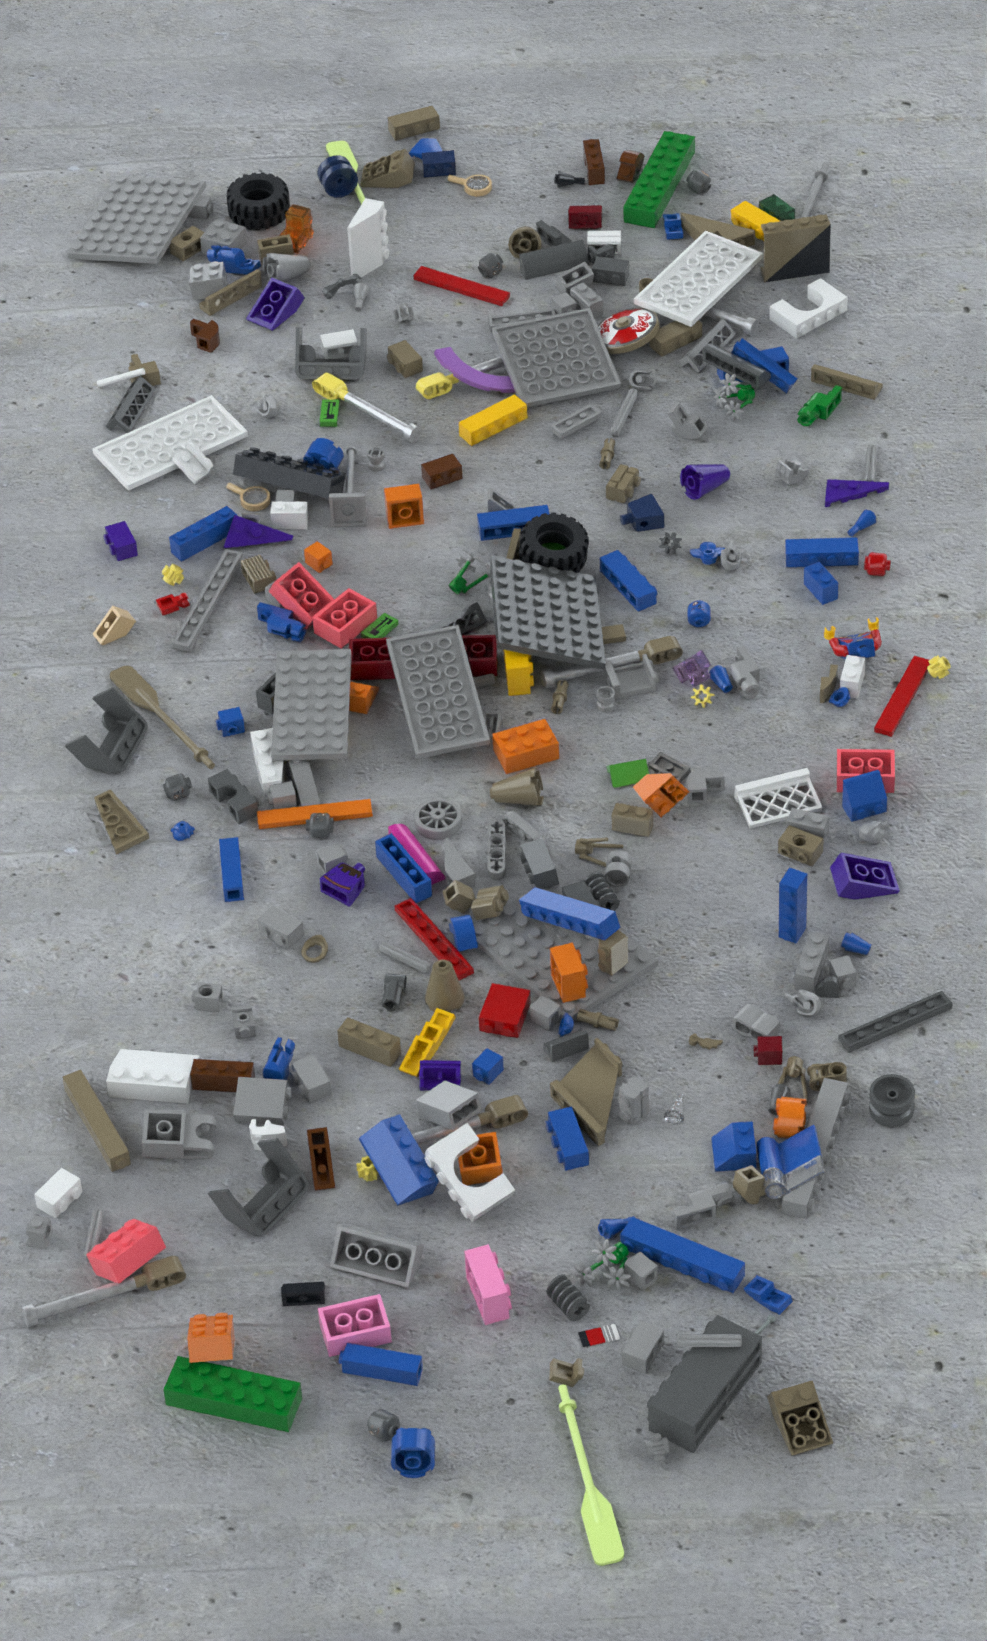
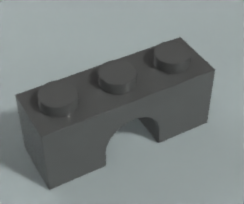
[208,769,259,824]

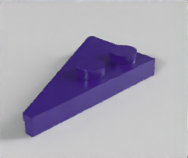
[825,479,889,507]
[223,515,294,549]

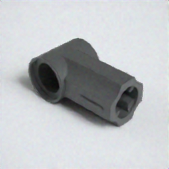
[382,973,407,1011]

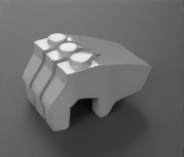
[775,459,809,485]

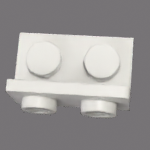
[172,441,213,485]

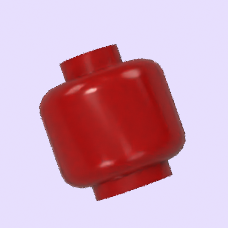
[864,552,891,576]

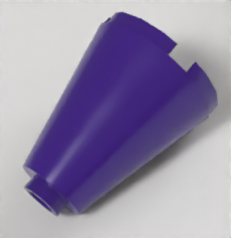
[680,464,730,500]

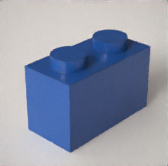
[804,562,838,605]

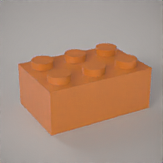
[492,719,559,774]
[187,1313,235,1363]

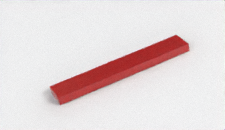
[413,266,510,306]
[874,656,931,737]
[394,898,474,981]

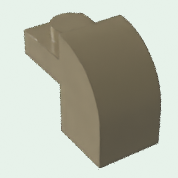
[128,354,161,387]
[733,1165,777,1204]

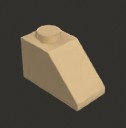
[93,605,136,645]

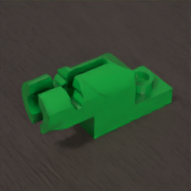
[797,385,842,426]

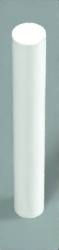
[97,368,145,387]

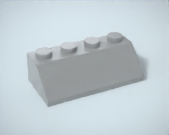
[329,1224,424,1287]

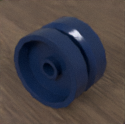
[317,155,358,198]

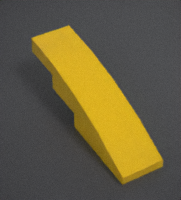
[399,1008,456,1077]

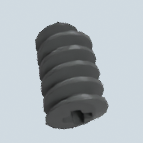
[584,872,620,911]
[546,1274,590,1321]

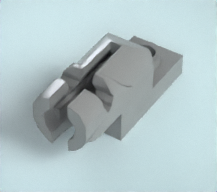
[731,646,760,700]
[674,1181,732,1230]

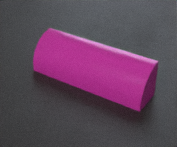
[388,824,445,885]

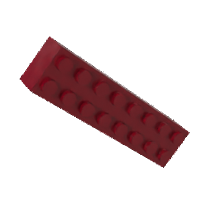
[349,635,498,680]

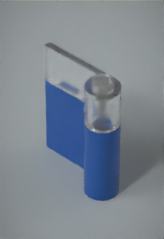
[756,1124,825,1199]

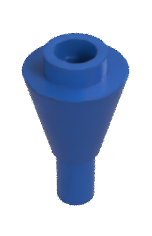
[847,509,876,537]
[598,1216,635,1239]

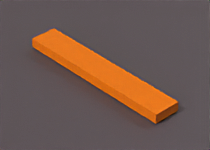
[257,799,373,829]

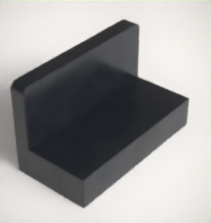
[281,1281,325,1307]

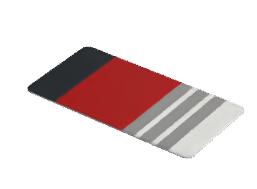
[578,1324,620,1347]

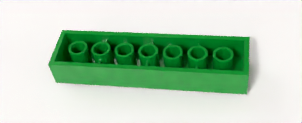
[623,131,695,228]

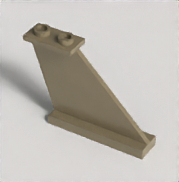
[550,1038,623,1146]

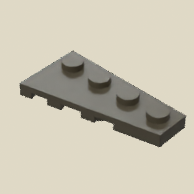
[94,789,149,855]

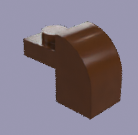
[616,149,645,183]
[190,318,220,353]

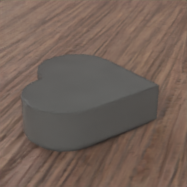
[815,976,839,998]

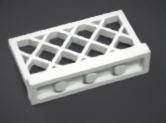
[734,768,822,829]

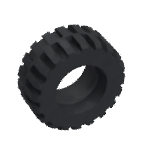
[226,172,290,230]
[519,513,589,573]

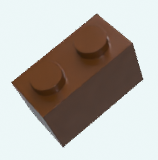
[421,453,463,489]

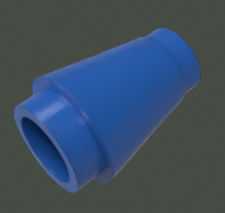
[709,665,733,693]
[841,932,872,955]

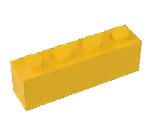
[731,201,780,241]
[458,394,528,446]

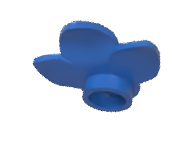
[690,542,725,565]

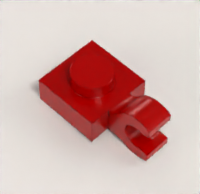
[156,593,190,616]

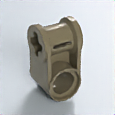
[807,1062,847,1091]

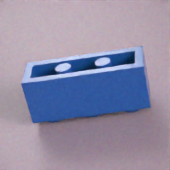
[545,1107,589,1171]

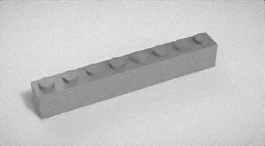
[782,1078,851,1219]

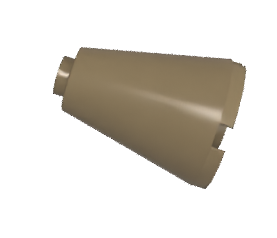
[490,768,544,806]
[425,960,465,1013]

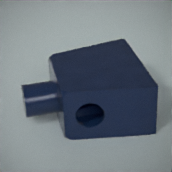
[620,494,665,532]

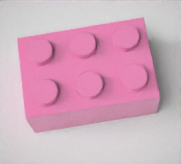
[464,1244,512,1325]
[318,1294,392,1357]

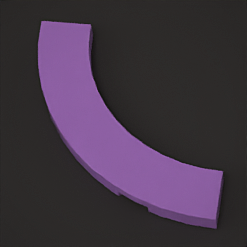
[434,347,516,393]

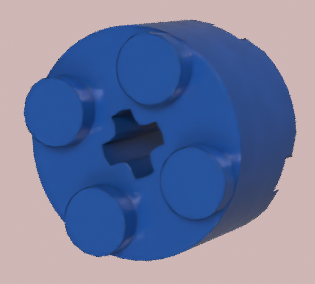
[303,438,344,469]
[391,1428,435,1478]

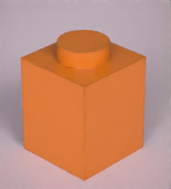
[304,541,333,573]

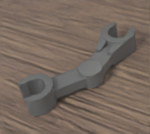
[322,274,362,299]

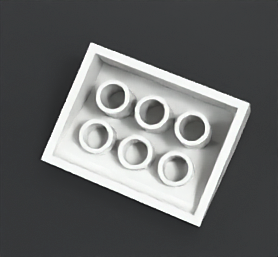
[347,198,389,281]
[106,1049,200,1104]

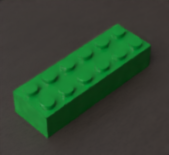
[163,1356,302,1432]

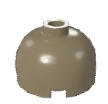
[508,226,542,259]

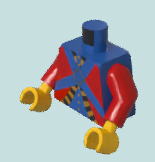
[824,617,882,659]

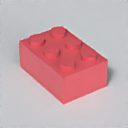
[269,562,334,630]
[312,588,377,649]
[837,749,895,793]
[86,1219,166,1284]

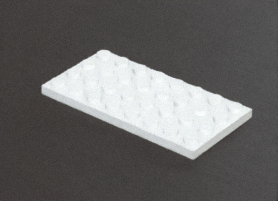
[634,231,763,327]
[93,395,248,491]

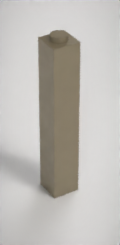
[62,1069,131,1172]

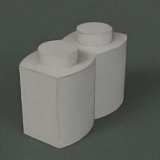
[732,1004,780,1043]

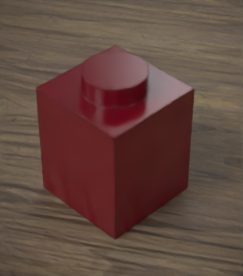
[753,1036,783,1065]

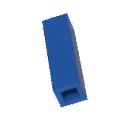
[219,837,244,902]
[339,1343,423,1386]

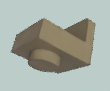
[549,1358,584,1387]

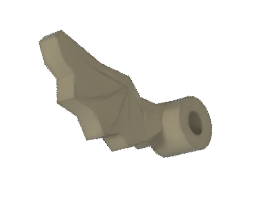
[689,1033,723,1050]

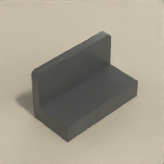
[536,220,572,247]
[544,1030,589,1062]

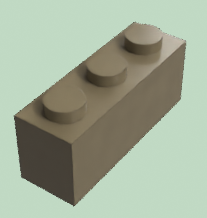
[388,105,440,141]
[649,320,702,357]
[337,1017,401,1067]

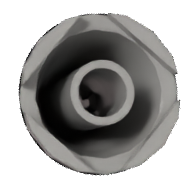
[262,253,311,283]

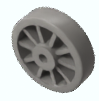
[414,798,462,840]

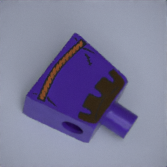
[319,863,365,907]

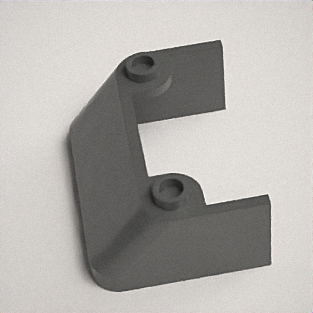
[295,327,367,380]
[65,687,148,774]
[208,1138,309,1236]

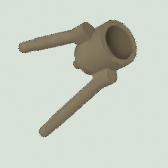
[575,837,624,867]
[778,1056,808,1103]

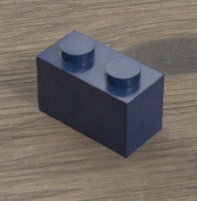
[422,150,456,178]

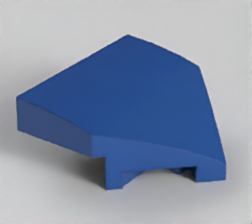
[409,138,443,160]

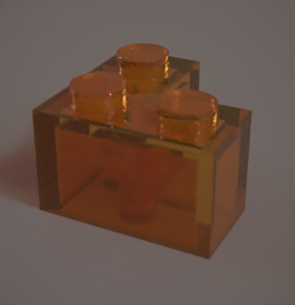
[279,204,314,254]

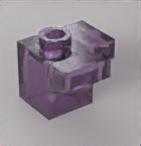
[672,650,711,688]

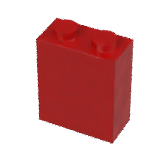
[479,983,531,1038]

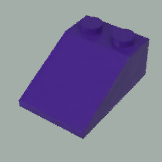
[246,278,305,331]
[830,852,900,900]

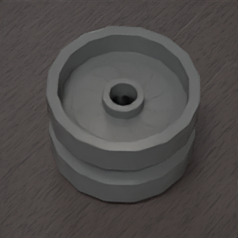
[869,1074,915,1127]

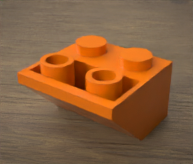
[633,773,689,817]

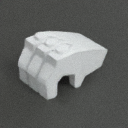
[249,1119,287,1151]

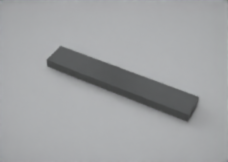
[838,991,953,1053]

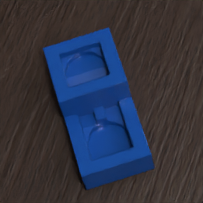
[663,213,683,240]
[744,1275,793,1315]

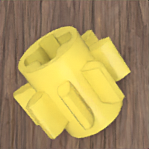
[162,563,184,586]
[927,655,951,679]
[691,684,715,708]
[356,1156,379,1182]

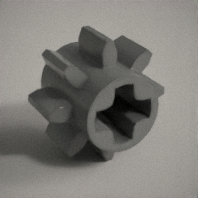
[659,532,682,554]

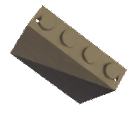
[760,214,831,283]

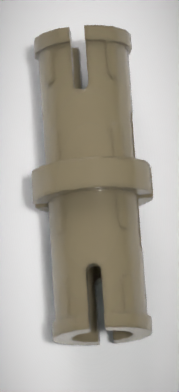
[599,438,615,469]
[551,680,569,714]
[577,1009,619,1031]

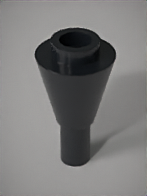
[554,171,585,187]

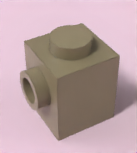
[442,880,475,913]

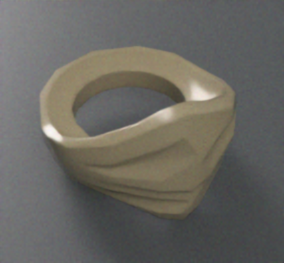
[301,935,328,963]

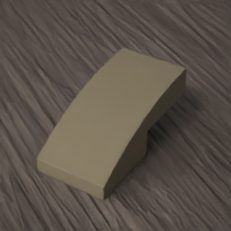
[820,664,838,703]

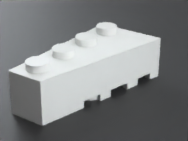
[250,728,286,800]

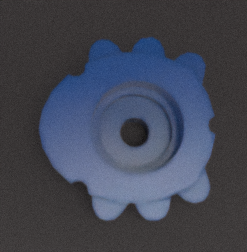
[829,687,851,707]
[171,821,195,841]
[558,1013,574,1037]

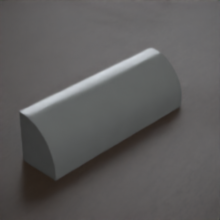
[519,240,589,280]
[703,343,771,389]

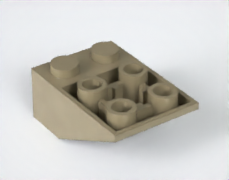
[360,149,415,188]
[767,1380,833,1456]

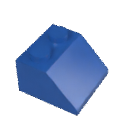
[842,770,887,822]
[711,1121,757,1172]

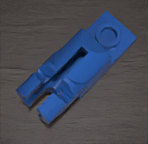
[207,245,261,274]
[257,602,306,643]
[263,1037,295,1080]

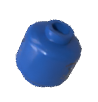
[687,600,711,627]

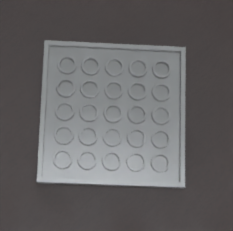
[492,308,621,407]

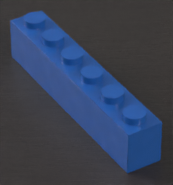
[519,887,621,941]
[620,1217,745,1294]

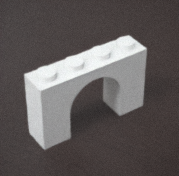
[769,278,848,339]
[424,1123,515,1222]

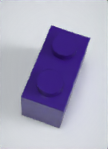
[103,521,138,561]

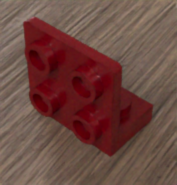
[568,205,602,229]

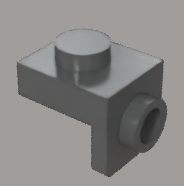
[588,244,614,264]

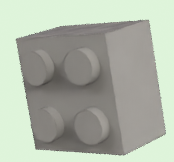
[200,219,247,255]
[189,261,227,300]

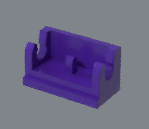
[419,1060,462,1091]

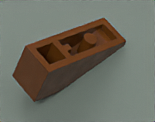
[307,1127,335,1191]

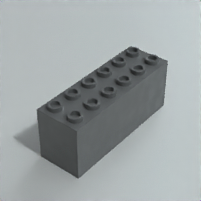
[647,1315,762,1453]

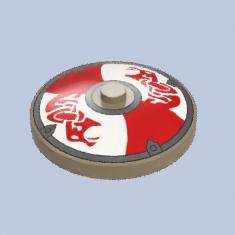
[598,308,660,354]

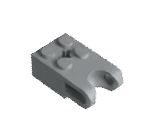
[142,1109,216,1160]

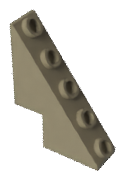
[681,213,755,247]

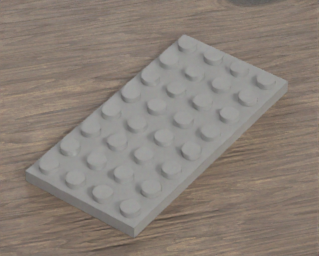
[386,625,490,759]
[271,649,351,761]

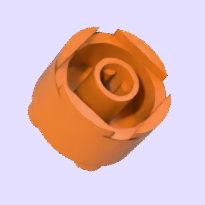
[773,1097,807,1139]

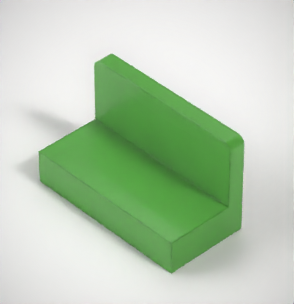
[606,759,649,788]

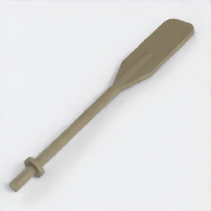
[110,666,215,769]

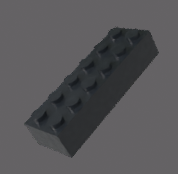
[233,447,346,499]

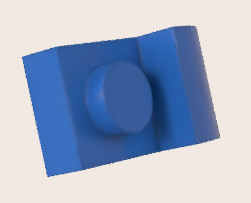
[449,915,478,951]

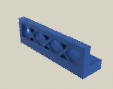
[731,338,798,394]

